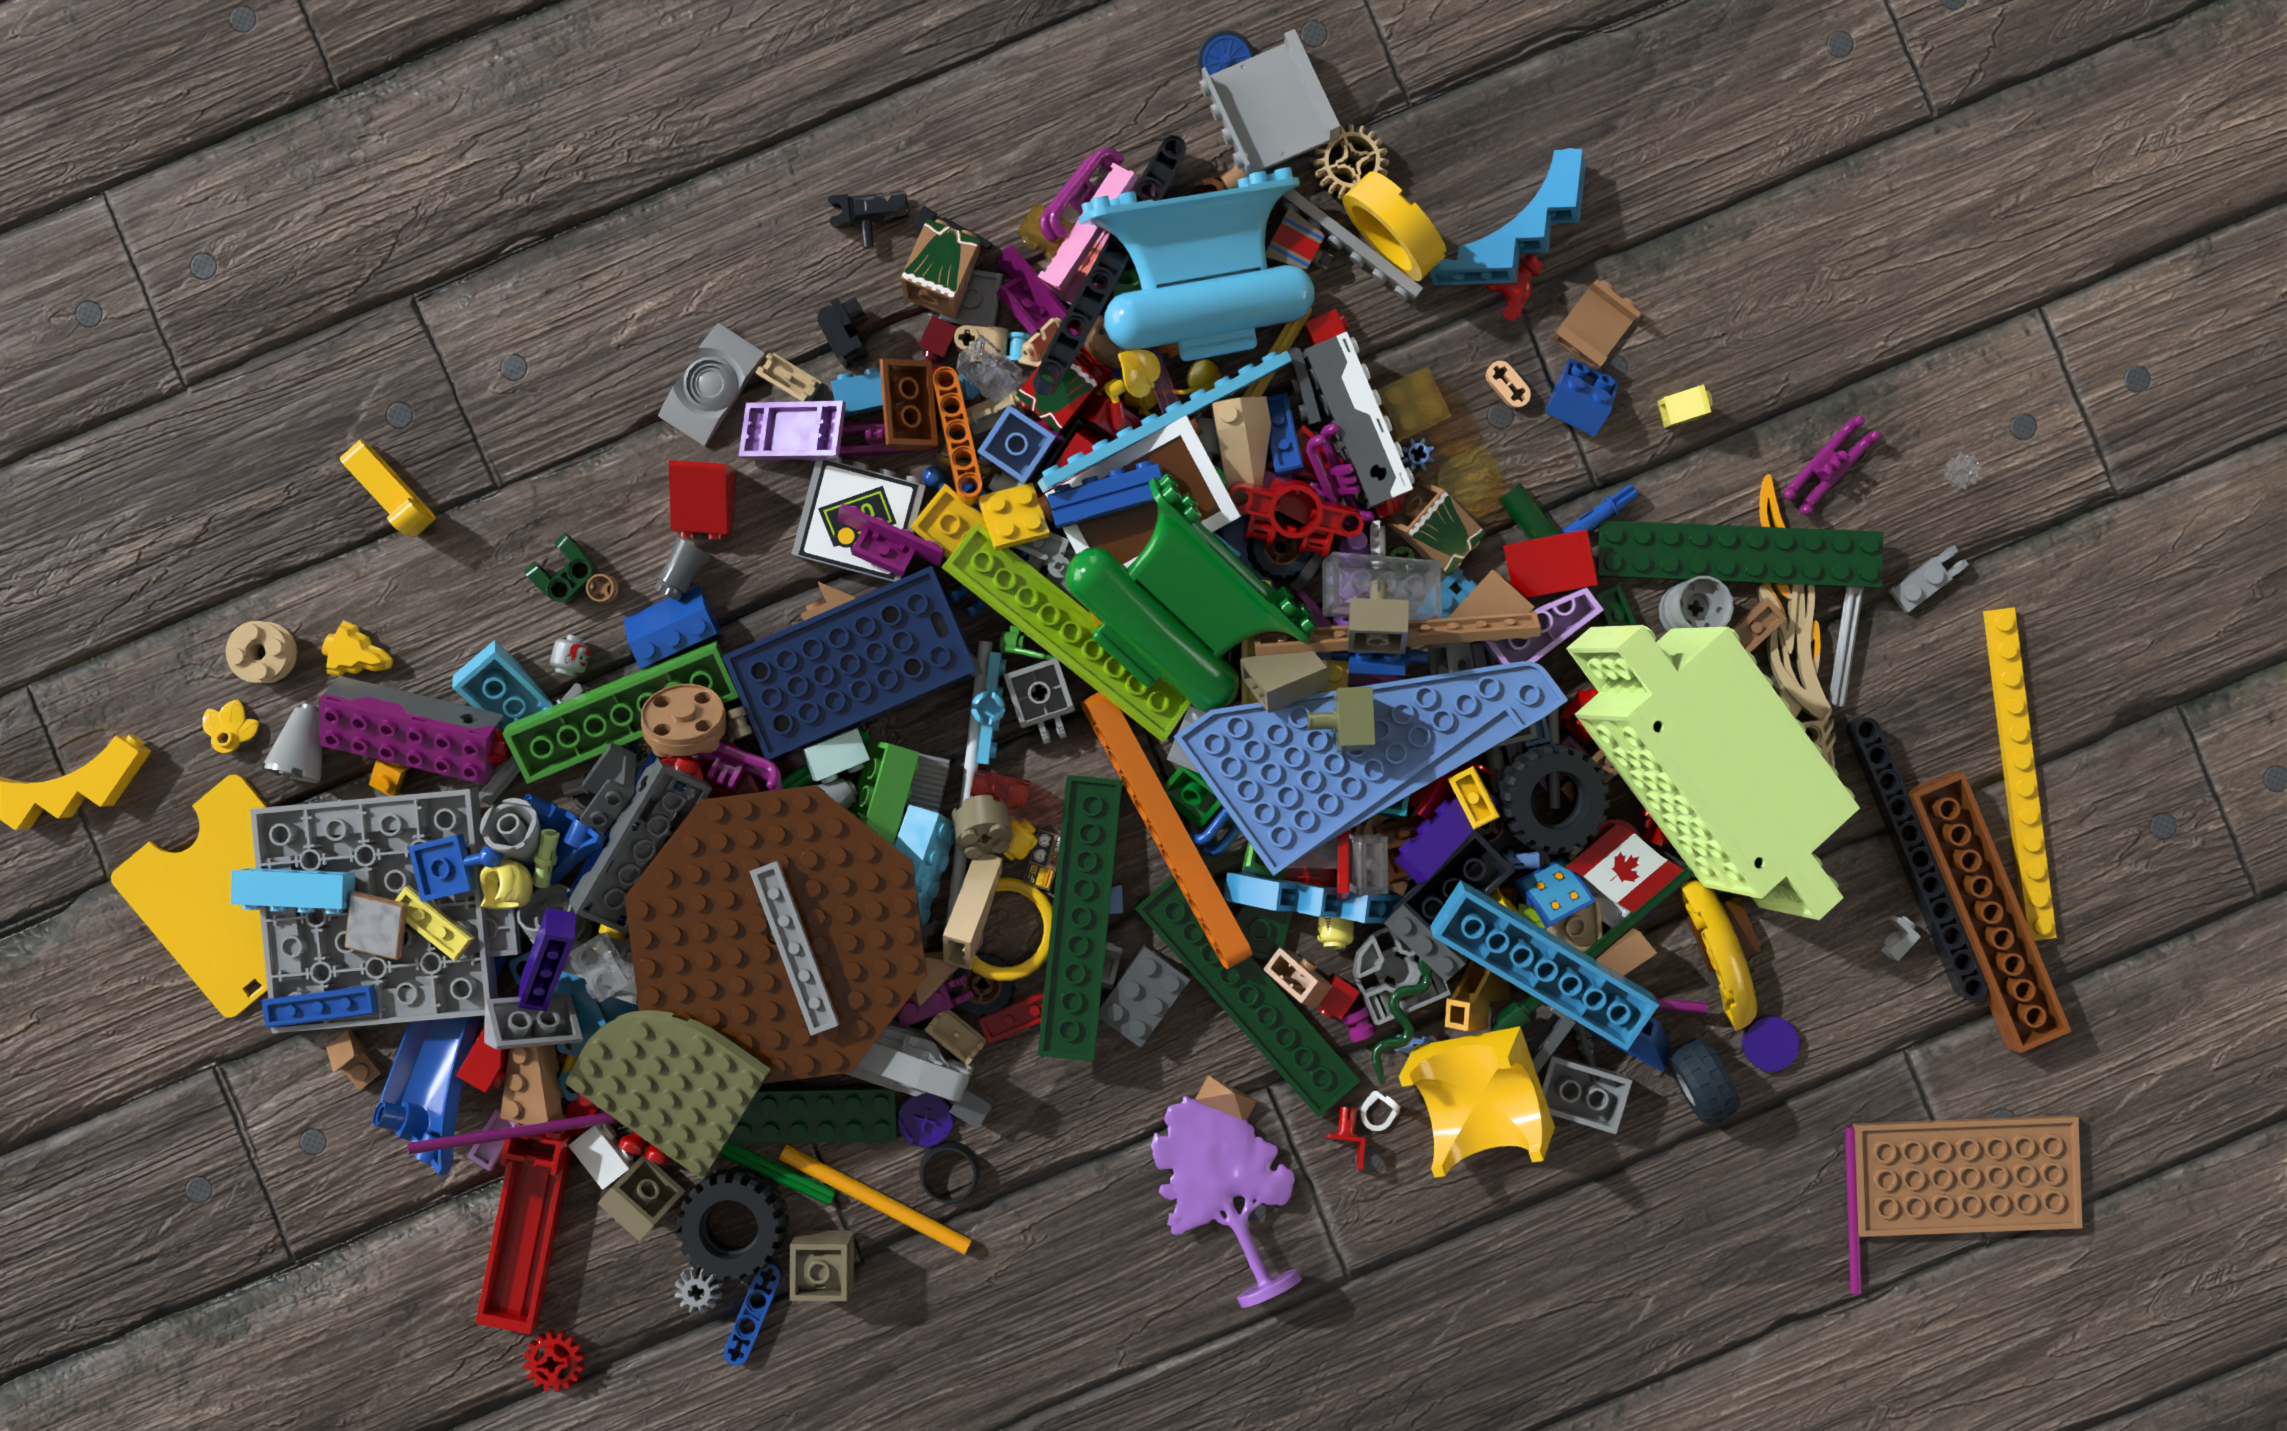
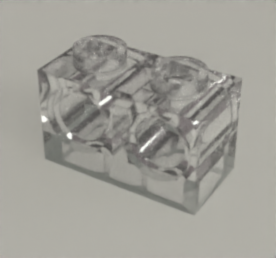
[956,335,1022,404]
[569,932,635,1003]

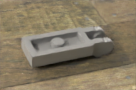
[1888,545,1969,613]

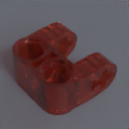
[970,770,1031,808]

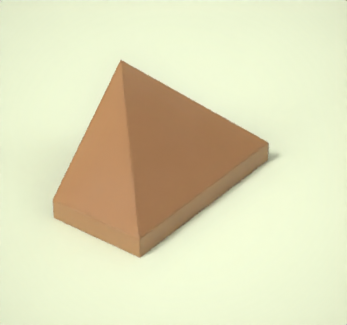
[910,951,959,1006]
[1195,1074,1257,1120]

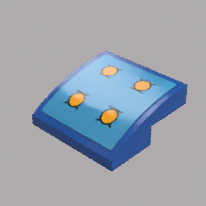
[1514,857,1596,929]

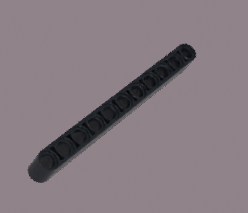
[1846,717,1988,1001]

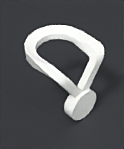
[1360,1091,1401,1131]

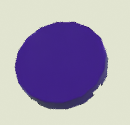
[1742,1015,1799,1071]
[898,1092,954,1148]

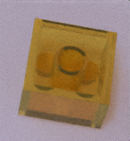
[1376,366,1452,444]

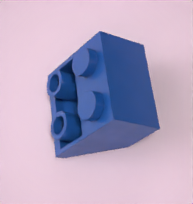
[1545,358,1619,437]

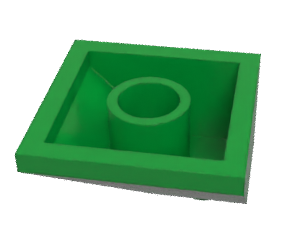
[1163,765,1221,829]

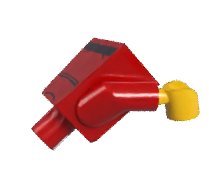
[1080,378,1142,440]

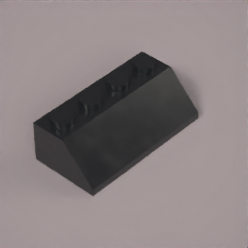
[1393,829,1515,925]

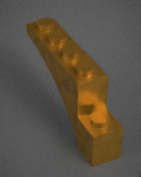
[1445,886,1517,1031]

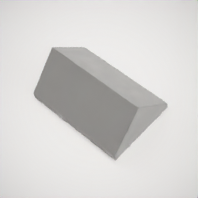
[484,993,583,1050]

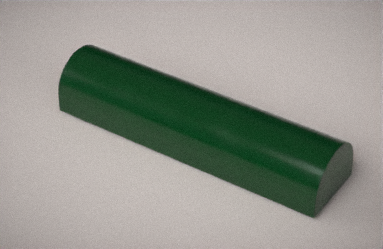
[1497,483,1561,540]

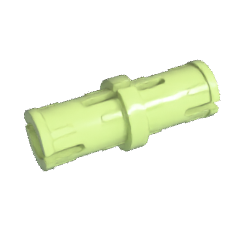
[532,829,560,888]

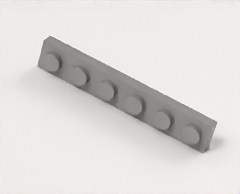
[1280,189,1423,302]
[749,860,840,1036]

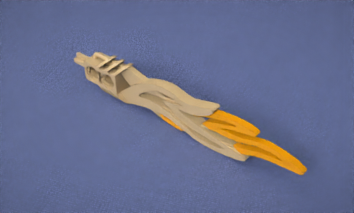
[1756,474,1836,767]

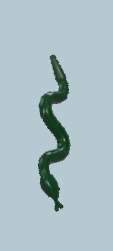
[1372,957,1432,1085]

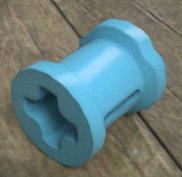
[1006,332,1032,365]

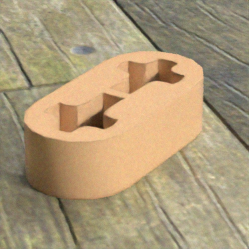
[1486,361,1531,409]

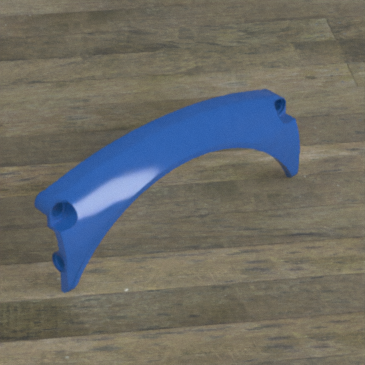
[372,794,607,1176]

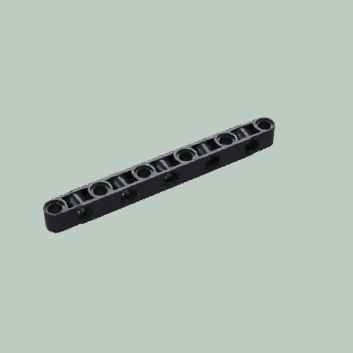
[1033,135,1187,396]

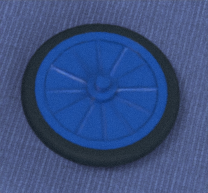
[1197,30,1255,77]

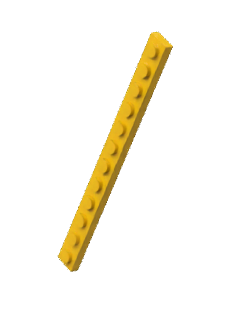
[1983,607,2057,941]

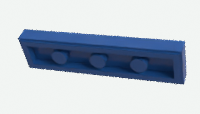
[261,984,379,1028]

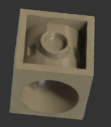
[790,1230,854,1301]

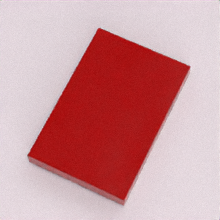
[1503,528,1599,598]

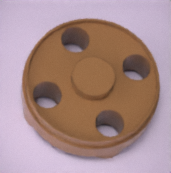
[641,684,727,757]

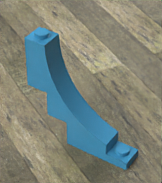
[1429,148,1586,285]
[1224,872,1405,923]

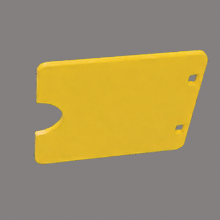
[111,774,268,1018]

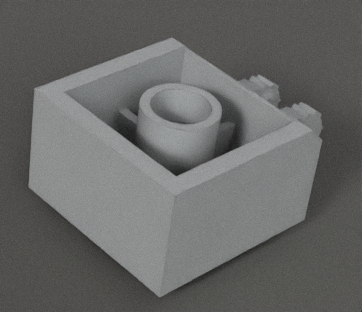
[1004,658,1076,744]

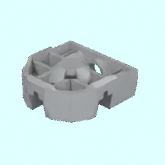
[1353,926,1452,1025]

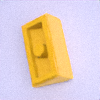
[1448,766,1501,829]

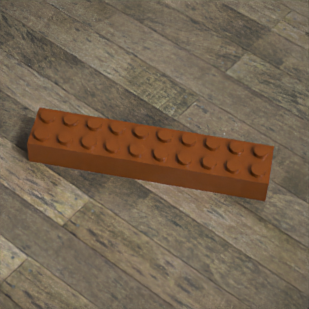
[1907,771,2072,1053]

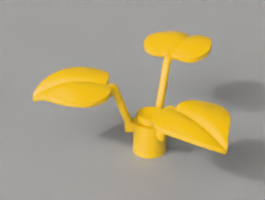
[1118,349,1221,417]

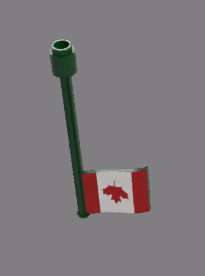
[1490,824,1695,1032]

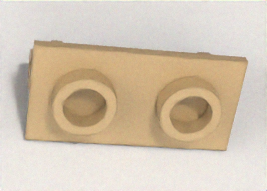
[1018,317,1073,367]
[966,389,1026,436]

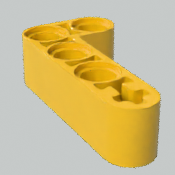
[340,439,436,538]

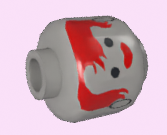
[550,634,591,677]

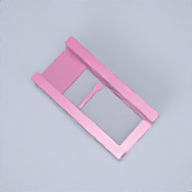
[1038,163,1152,306]

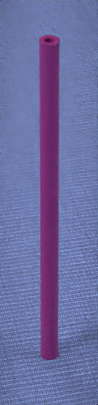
[407,1113,619,1155]

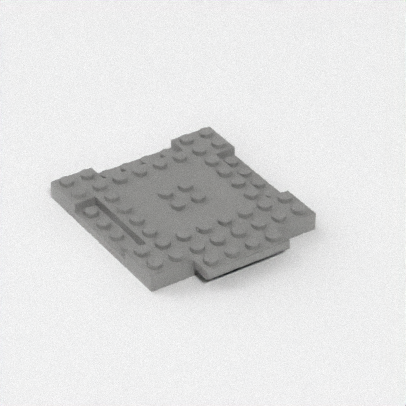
[250,788,522,1033]

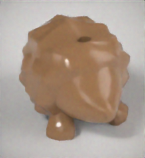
[1085,316,1128,368]

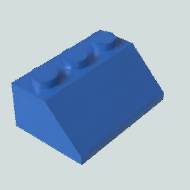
[623,584,723,669]

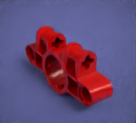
[1227,480,1364,558]

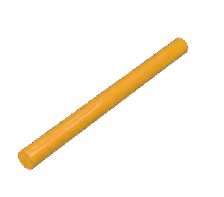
[779,1144,972,1255]

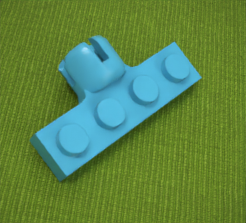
[971,652,1007,764]

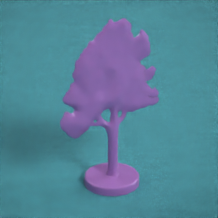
[1151,1096,1302,1308]

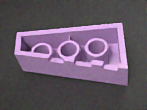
[1480,588,1604,665]

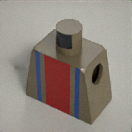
[1265,208,1333,272]

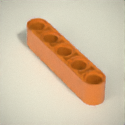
[933,367,982,505]

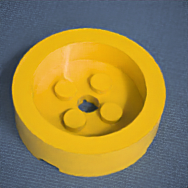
[1343,171,1447,281]

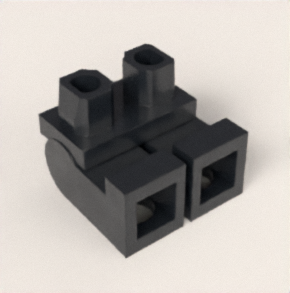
[817,297,869,369]

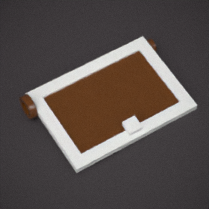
[1038,415,1241,568]

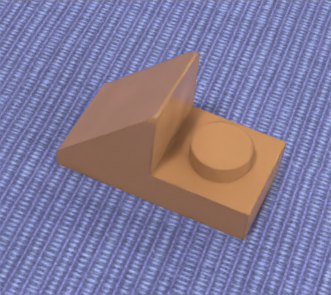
[801,582,857,621]
[326,1029,385,1091]

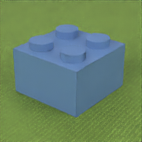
[977,404,1057,485]

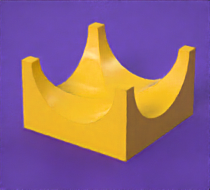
[1399,1026,1555,1178]

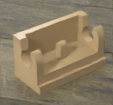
[755,353,822,402]
[924,1009,987,1065]

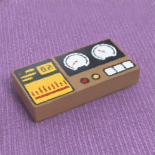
[1023,829,1060,890]

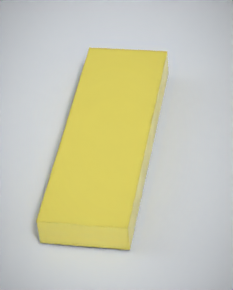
[395,885,475,961]

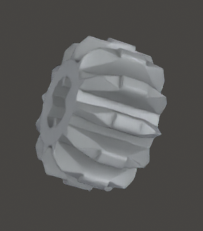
[675,1266,723,1314]

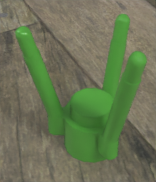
[1000,625,1055,660]

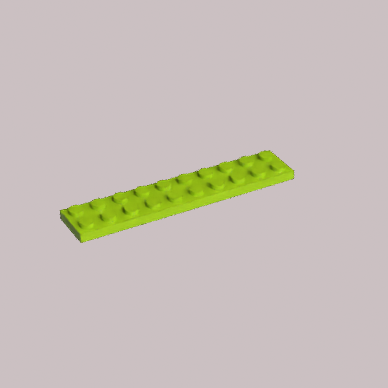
[942,522,1191,742]

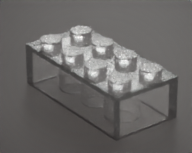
[1322,552,1442,621]

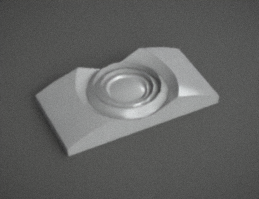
[658,323,766,447]

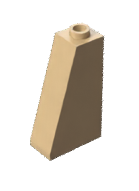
[943,853,1002,970]

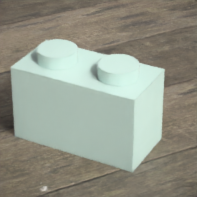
[801,728,870,784]

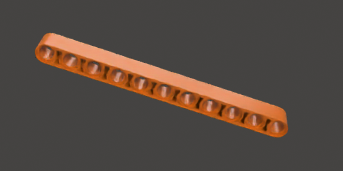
[1081,692,1252,969]

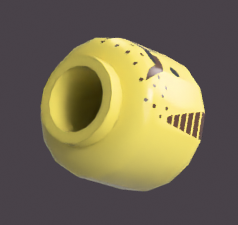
[1317,917,1354,950]

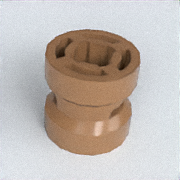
[586,574,620,603]

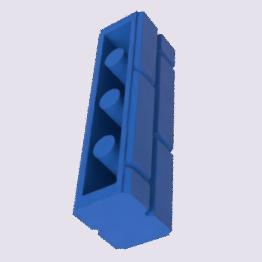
[1048,460,1164,529]

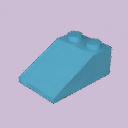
[452,640,554,731]

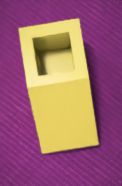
[1657,385,1713,428]

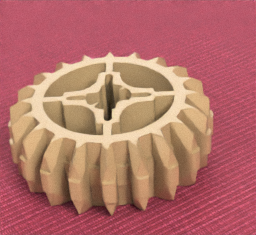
[1313,124,1389,200]

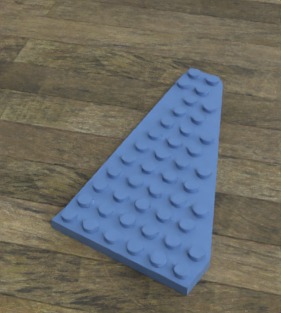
[1174,661,1568,876]

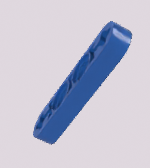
[723,1261,783,1366]

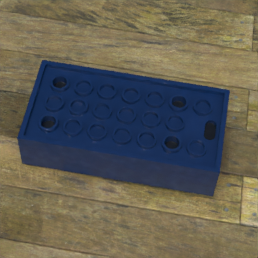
[723,566,982,761]

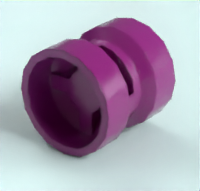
[1342,1005,1377,1042]

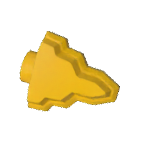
[322,620,394,676]

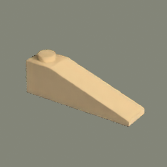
[1211,396,1271,516]

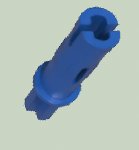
[1561,484,1638,533]

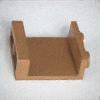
[1551,280,1641,371]

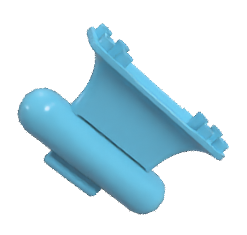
[1078,167,1315,361]

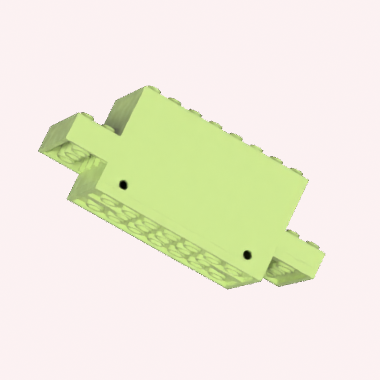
[1566,625,1860,920]

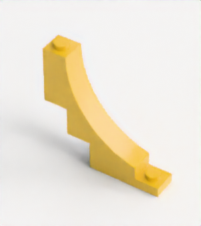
[0,734,151,830]

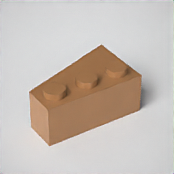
[500,1045,567,1125]

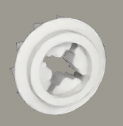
[1370,520,1386,565]

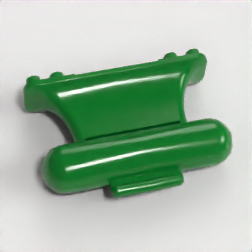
[1065,473,1317,713]

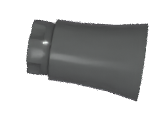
[654,537,712,601]

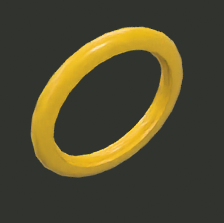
[971,877,1053,981]

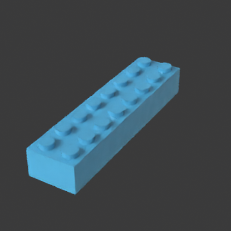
[1430,880,1659,1051]

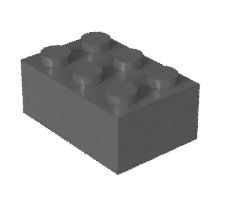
[1099,943,1190,1048]

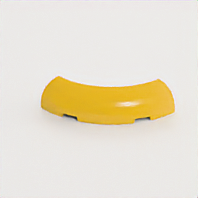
[1680,880,1757,1031]

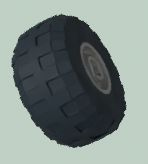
[1667,1038,1741,1124]

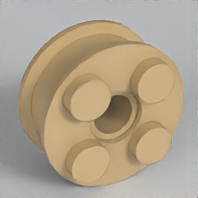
[226,621,297,683]

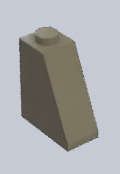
[1240,651,1330,713]

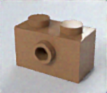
[1263,947,1332,1008]

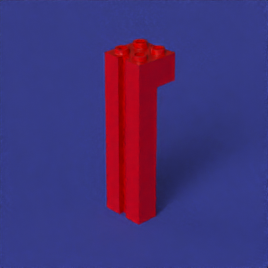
[475,1123,576,1334]

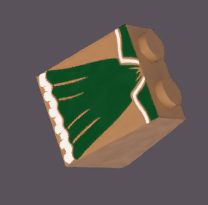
[900,219,980,320]
[1383,480,1486,575]

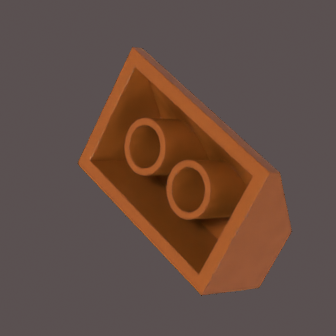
[879,358,938,451]

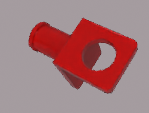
[1325,1107,1366,1171]

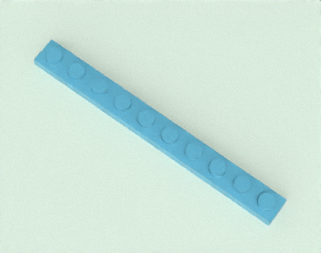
[1038,351,1292,493]

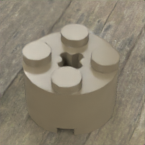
[952,795,1013,859]

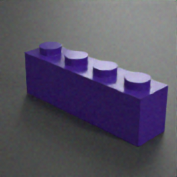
[1395,790,1499,884]
[518,908,576,1012]

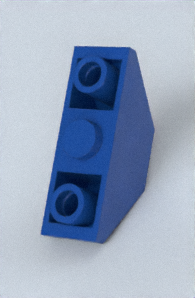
[1589,1017,1670,1072]

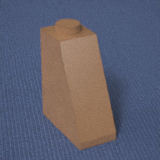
[1448,569,1534,618]
[1595,928,1657,976]

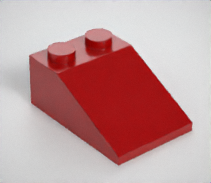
[456,994,519,1093]

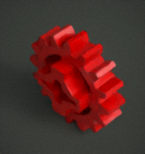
[523,1329,586,1393]

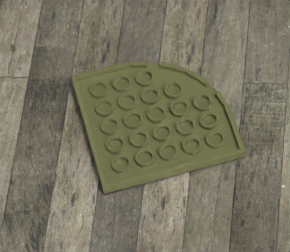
[565,1010,771,1180]

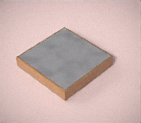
[344,891,408,960]

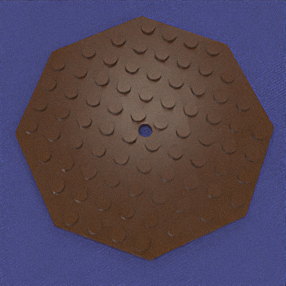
[625,785,927,1084]

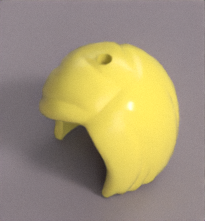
[480,858,533,909]

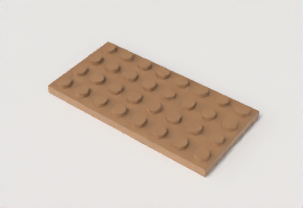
[1853,1115,2083,1237]

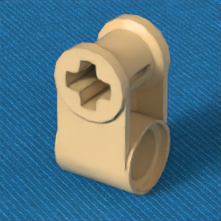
[954,325,1009,360]

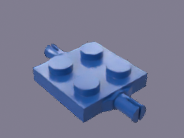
[1332,647,1429,676]

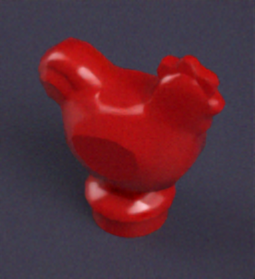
[1484,253,1544,321]

